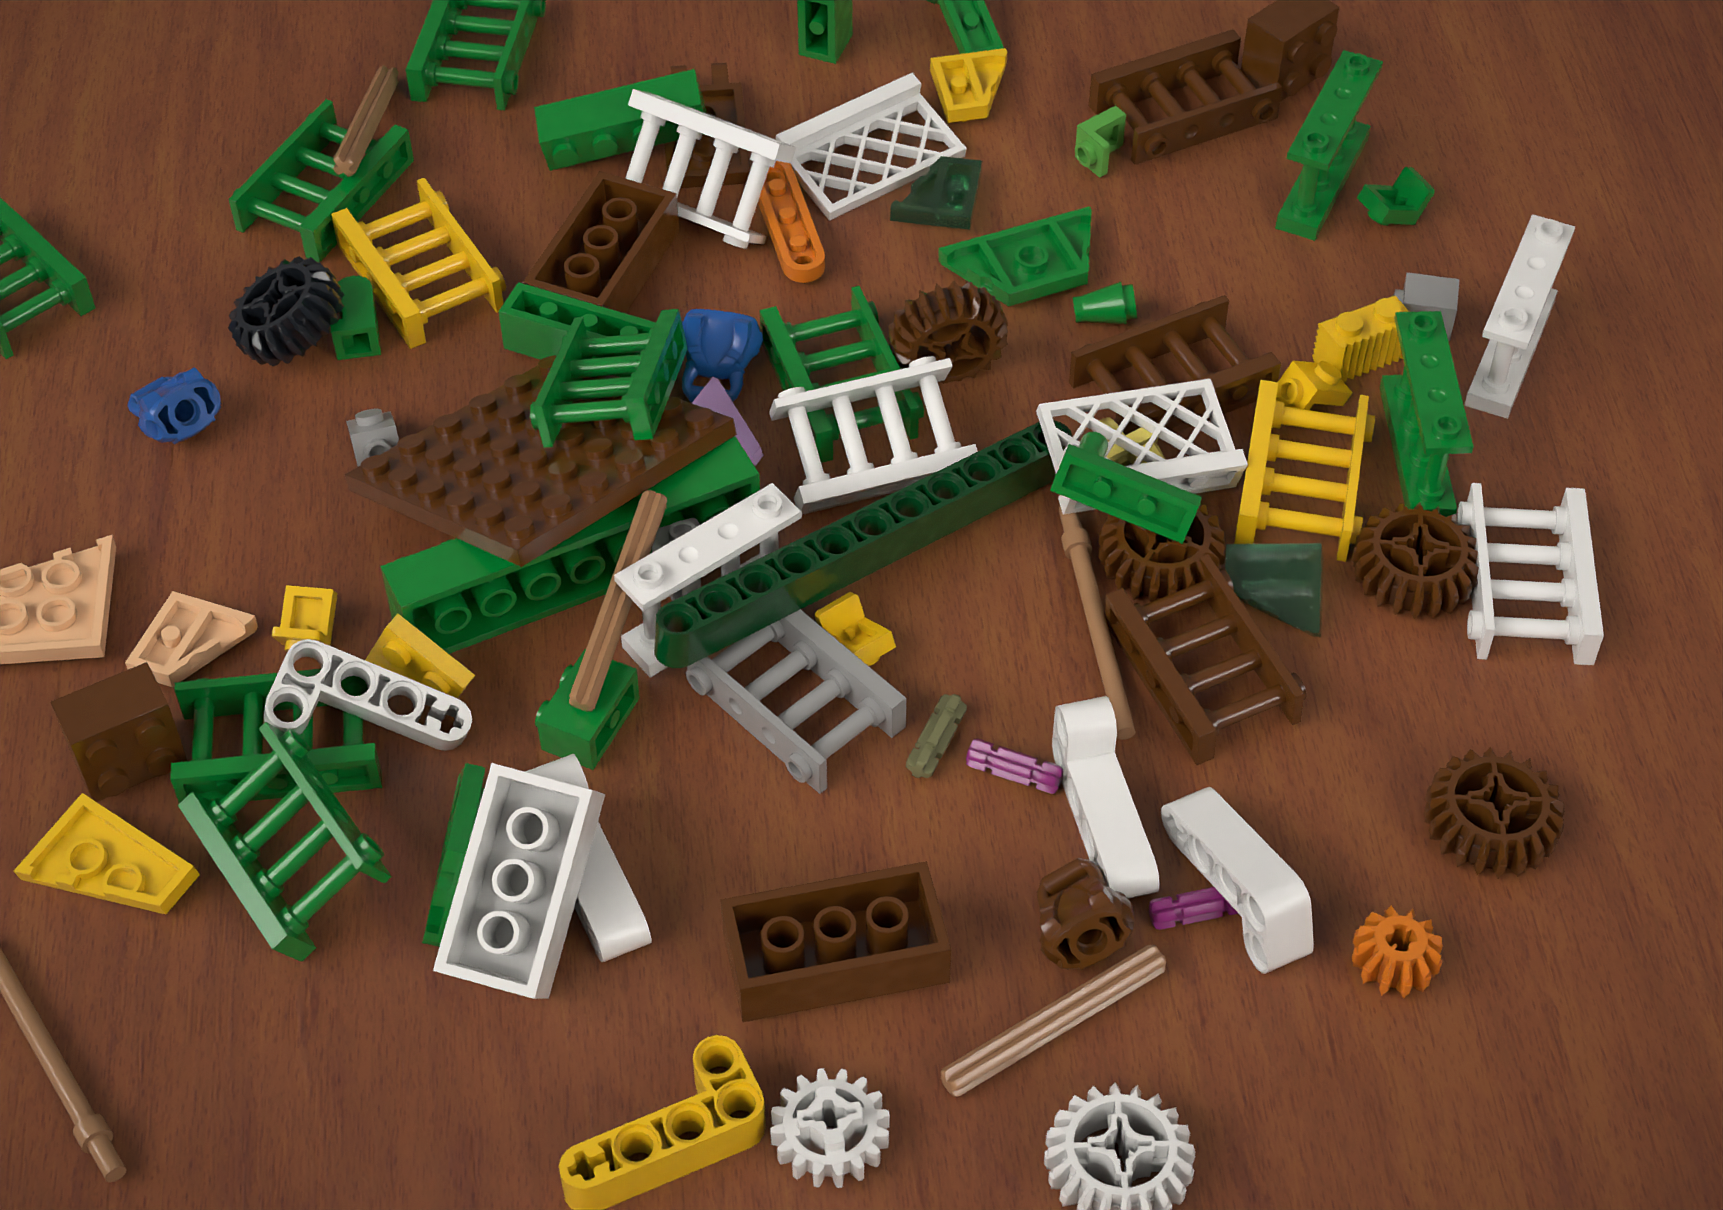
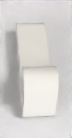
[264,639,472,751]
[1052,696,1160,898]
[525,754,652,962]
[1161,787,1314,974]

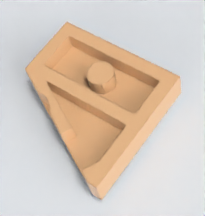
[125,591,258,687]

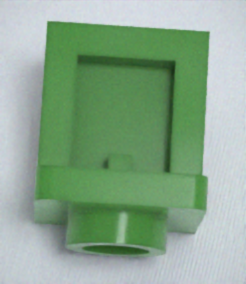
[1075,106,1126,177]

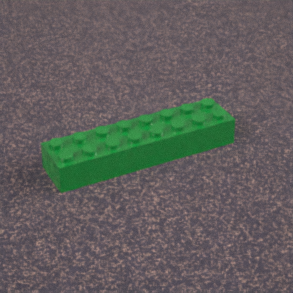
[380,436,760,654]

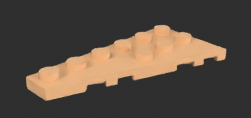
[0,535,116,664]

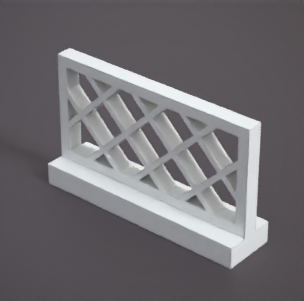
[776,73,967,221]
[1036,378,1248,515]

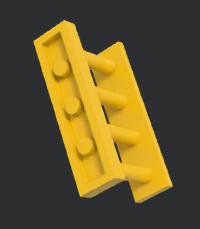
[331,178,506,349]
[1234,380,1375,562]

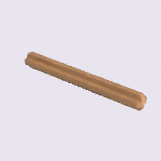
[333,65,399,177]
[569,490,667,711]
[941,945,1167,1097]

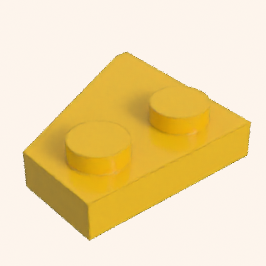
[930,48,1007,123]
[365,614,475,698]

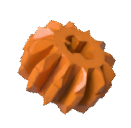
[1352,905,1443,999]

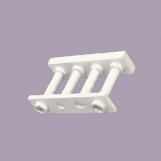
[625,89,796,249]
[1465,214,1575,419]
[769,356,978,515]
[614,483,802,677]
[1458,483,1604,665]

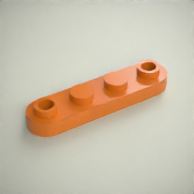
[758,161,825,283]

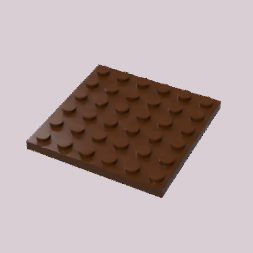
[345,355,737,567]

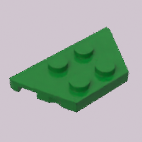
[938,206,1092,307]
[422,763,486,947]

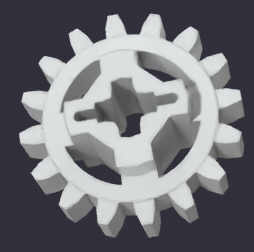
[770,1069,890,1188]

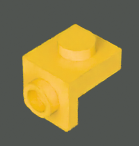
[1276,360,1353,410]
[272,585,338,652]
[815,592,896,666]

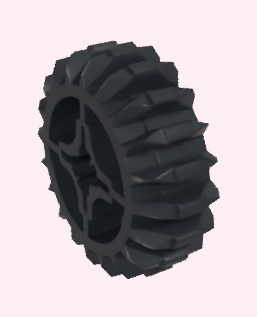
[228,256,344,367]

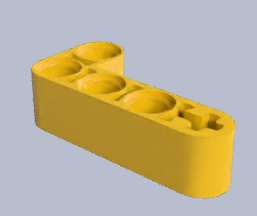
[559,1035,766,1210]

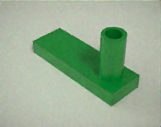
[927,0,1004,54]
[1050,432,1202,544]

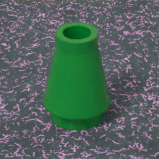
[1073,281,1137,324]

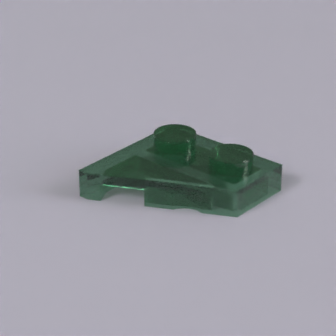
[890,156,982,230]
[1225,543,1323,637]

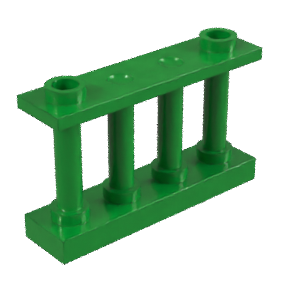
[406,0,546,110]
[1275,50,1383,241]
[229,99,414,263]
[0,197,96,359]
[759,285,924,463]
[530,309,688,448]
[1379,311,1474,517]
[170,663,382,804]
[178,722,392,962]

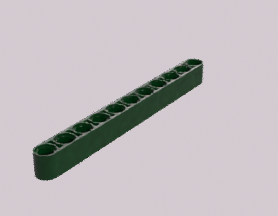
[654,420,1072,668]

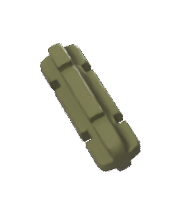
[906,694,967,779]

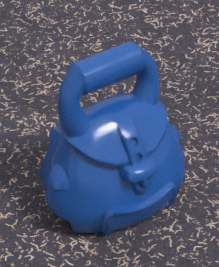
[682,309,763,403]
[128,367,222,444]

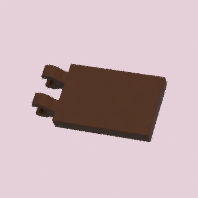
[664,63,750,188]

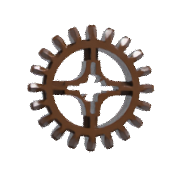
[889,281,1008,384]
[1352,502,1479,619]
[1099,504,1226,602]
[1424,747,1565,879]

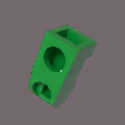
[331,276,381,360]

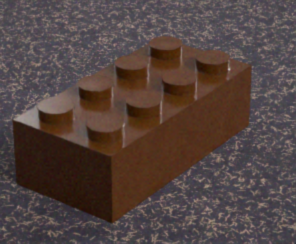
[522,171,679,314]
[720,861,951,1022]

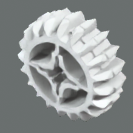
[1044,1082,1195,1210]

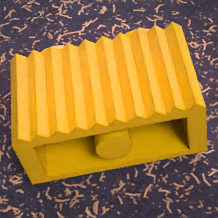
[1312,295,1409,382]

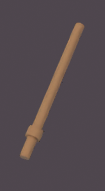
[1058,506,1136,740]
[0,947,127,1182]

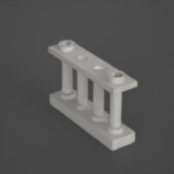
[686,609,906,794]

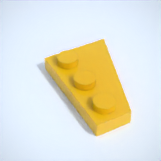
[13,793,200,915]

